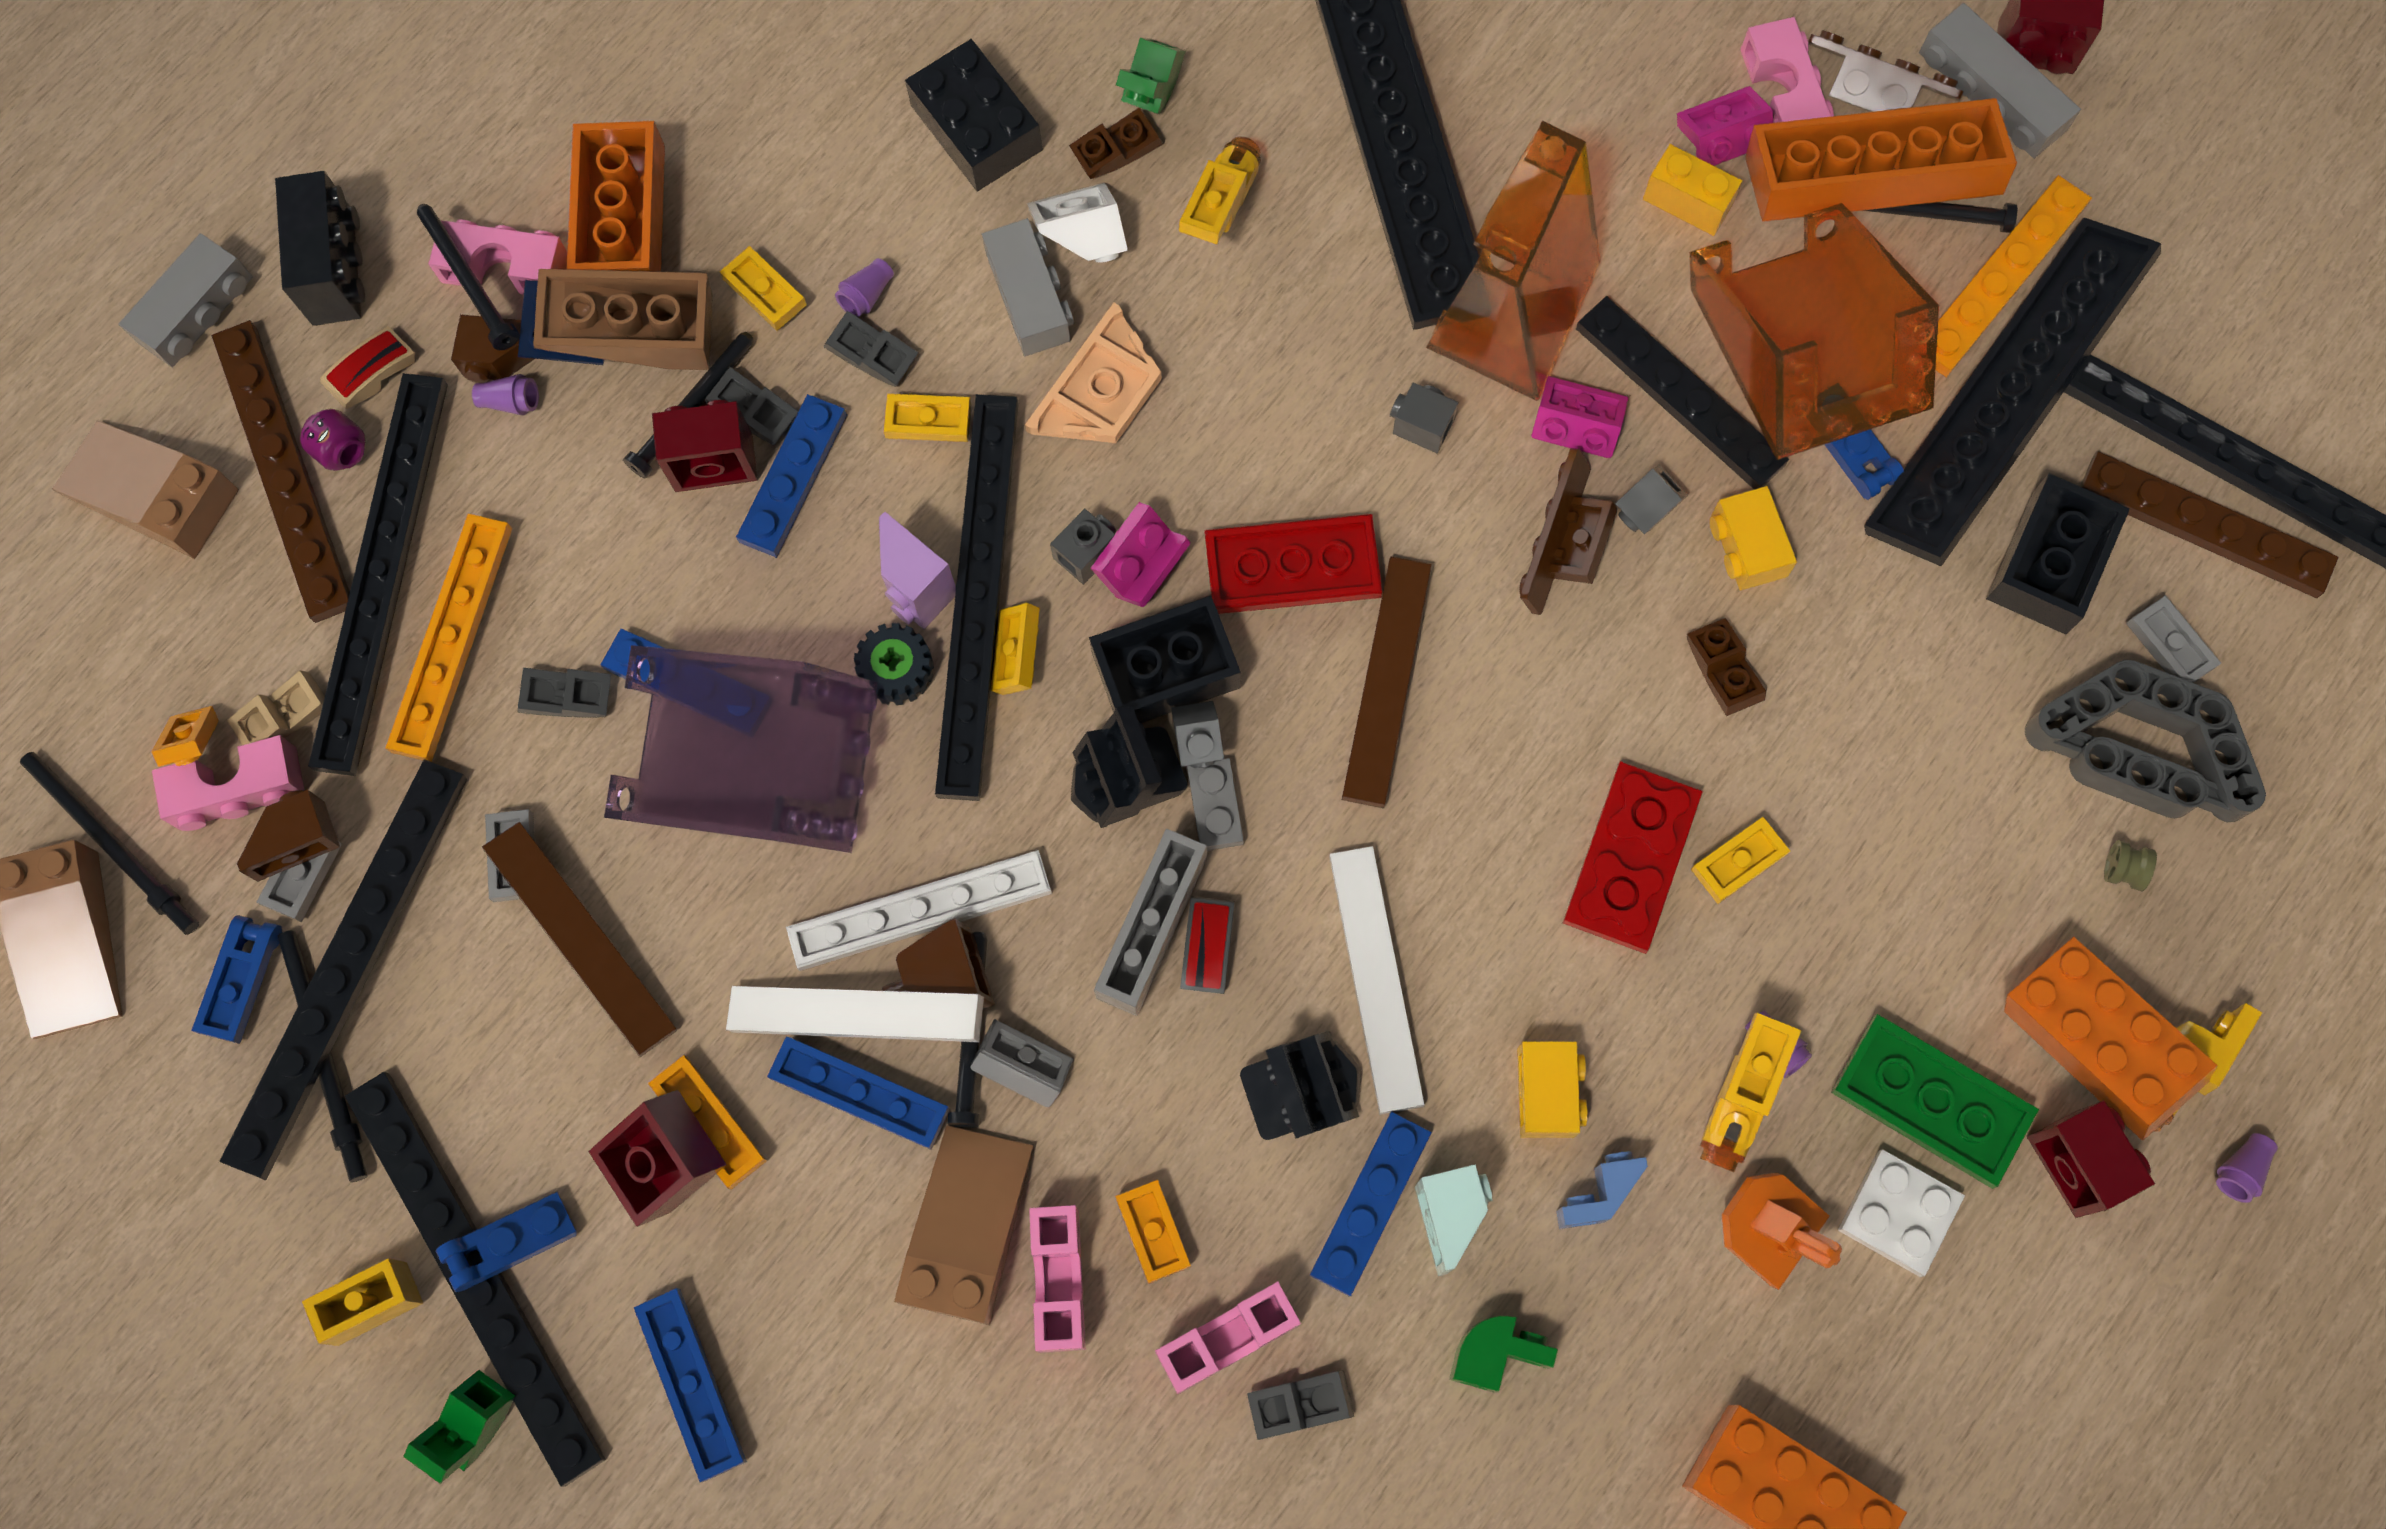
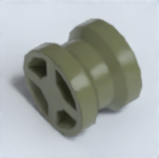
[2104,840,2157,891]

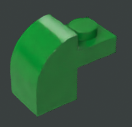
[1116,38,1186,114]
[1449,1316,1558,1393]
[403,1370,515,1484]

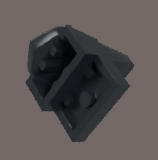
[1071,705,1187,828]
[1240,1031,1361,1140]

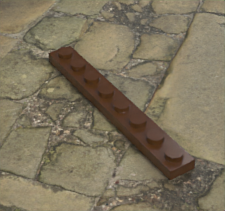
[211,320,350,623]

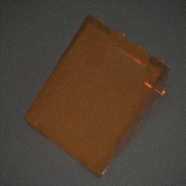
[1426,120,1601,401]
[1689,203,1939,460]

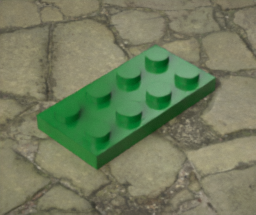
[1831,1014,2039,1189]

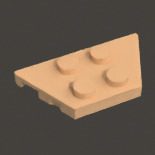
[1025,302,1162,443]

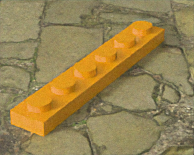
[1913,175,2092,378]
[385,514,512,762]

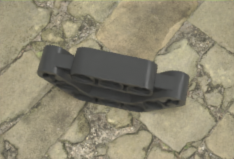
[2025,660,2266,823]

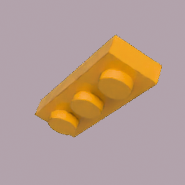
[648,1055,767,1190]

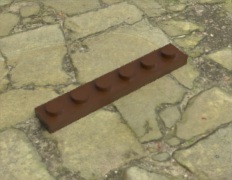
[2080,451,2339,598]

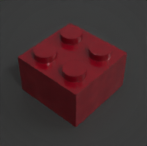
[1997,0,2104,74]
[652,400,758,493]
[588,1090,727,1227]
[2027,1100,2155,1218]

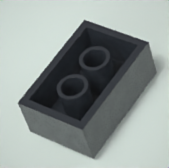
[905,38,1043,192]
[275,171,365,326]
[1986,473,2130,635]
[1089,595,1241,723]

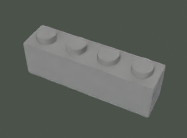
[1919,3,2081,159]
[1094,829,1207,1016]

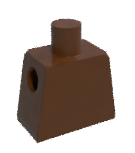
[882,918,995,1009]

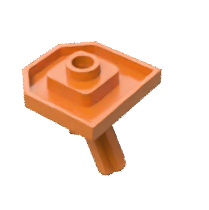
[1722,1173,1842,1290]

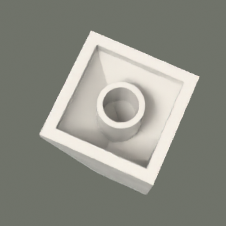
[1027,183,1128,262]

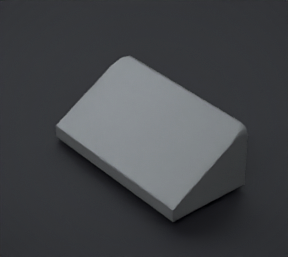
[971,1019,1073,1107]

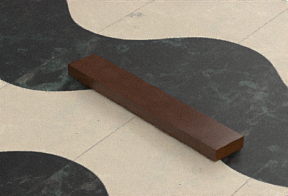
[1342,556,1432,809]
[482,822,677,1057]

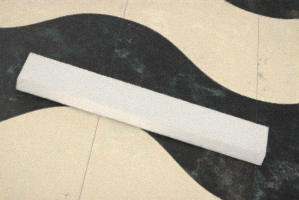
[1329,846,1425,1115]
[786,850,1052,971]
[726,986,984,1042]

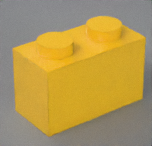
[1643,144,1743,236]
[1709,486,1797,591]
[1517,1042,1587,1138]
[302,1258,424,1346]

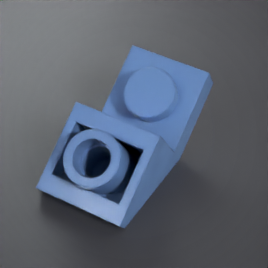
[1556,1151,1648,1229]

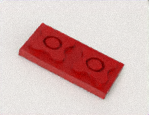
[1204,514,1382,614]
[1562,761,1703,954]

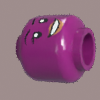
[300,408,366,471]

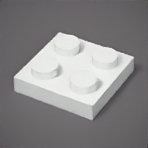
[1838,1149,1965,1277]

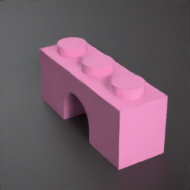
[1740,17,1834,123]
[428,220,567,295]
[152,735,305,831]
[1029,1205,1086,1353]
[1155,1282,1301,1394]

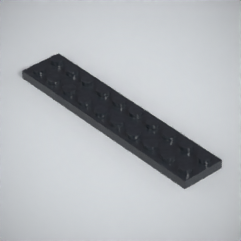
[1315,0,1494,330]
[1864,218,2161,566]

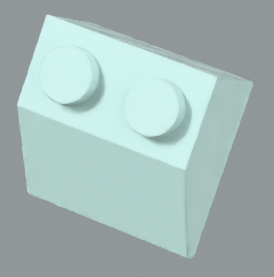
[1415,1164,1492,1276]

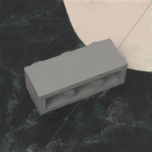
[982,218,1074,357]
[118,233,253,368]

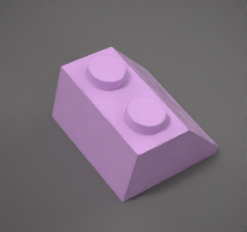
[879,512,956,629]

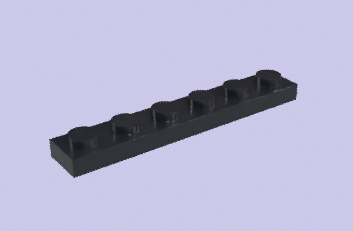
[1576,296,1789,490]

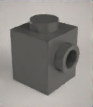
[1390,382,1459,454]
[1615,465,1688,534]
[1050,508,1116,585]
[1171,701,1224,768]

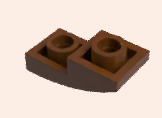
[1069,107,1163,179]
[1687,618,1766,717]

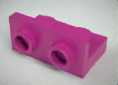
[1677,86,1773,166]
[1531,376,1629,458]
[1090,502,1190,607]

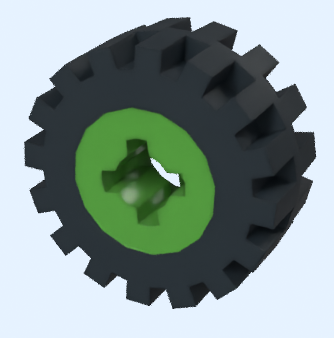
[854,623,934,706]

